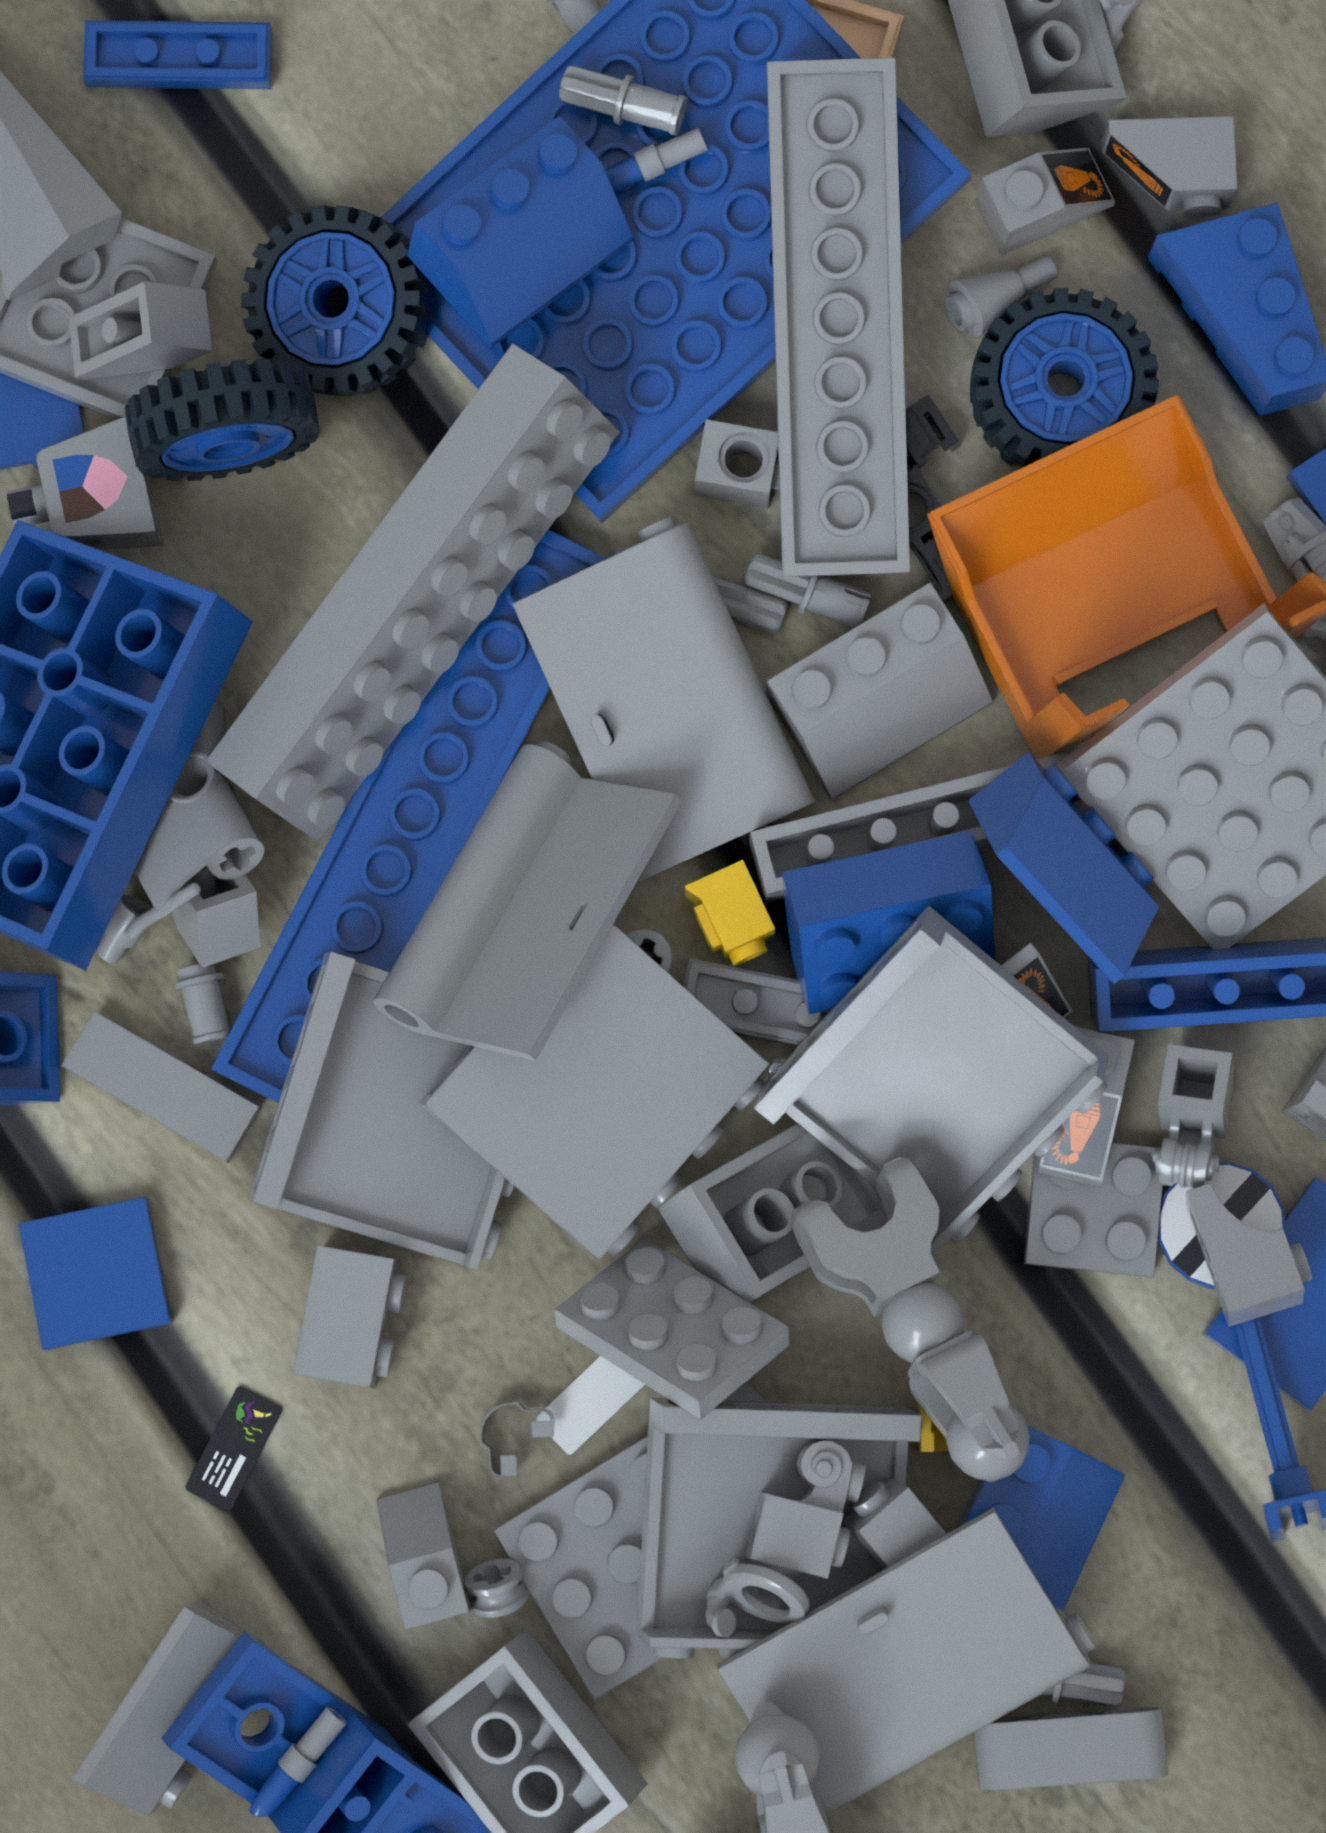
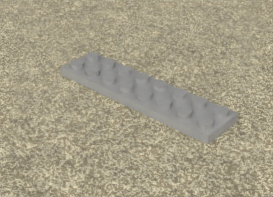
[766,58,910,577]

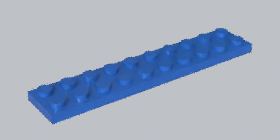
[211,529,608,1103]

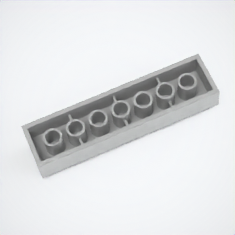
[206,344,619,842]

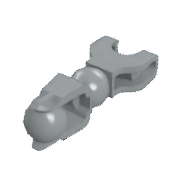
[792,1157,1030,1483]
[735,1701,831,1833]

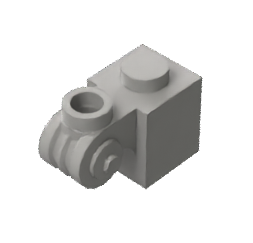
[1153,1044,1235,1188]
[745,1440,866,1579]

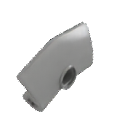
[134,700,265,912]

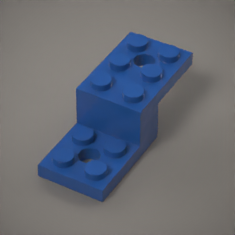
[162,1631,491,1833]

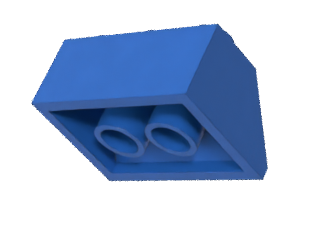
[407,116,633,349]
[968,751,1159,984]
[956,1425,1125,1611]

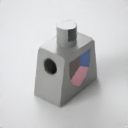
[7,417,164,550]

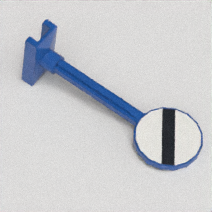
[1158,1162,1326,1543]

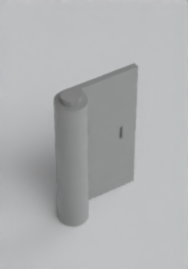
[512,517,815,882]
[373,741,682,1061]
[717,1508,1096,1815]

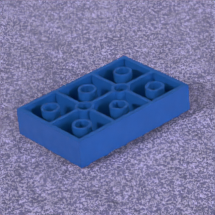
[0,520,253,971]

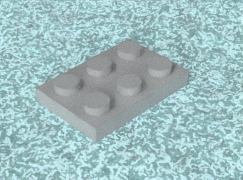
[555,1238,790,1420]

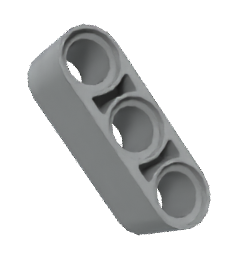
[974,1707,1168,1790]

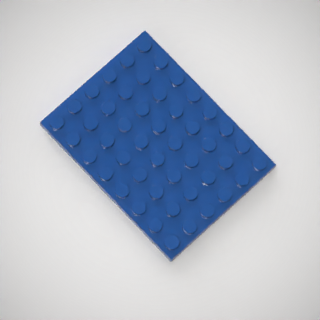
[381,0,971,523]

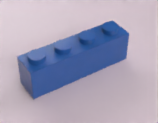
[1087,937,1326,1032]

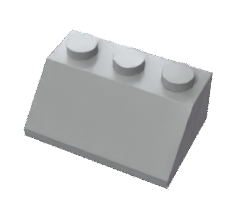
[948,0,1127,137]
[766,582,993,801]
[72,1600,265,1816]
[407,1628,648,1833]

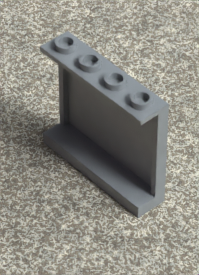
[754,906,1109,1256]
[419,924,769,1260]
[248,952,514,1270]
[636,1398,922,1659]

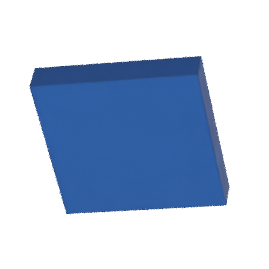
[18,1197,172,1351]

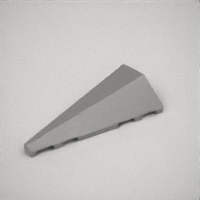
[0,70,122,301]

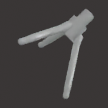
[96,883,201,964]

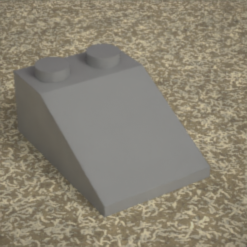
[657,1123,887,1303]

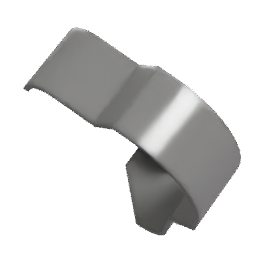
[480,1402,555,1477]

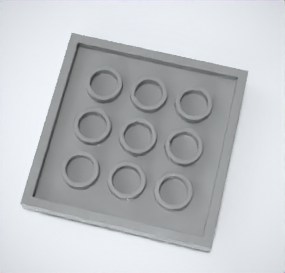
[1057,603,1326,949]

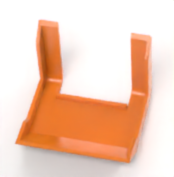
[927,394,1326,758]

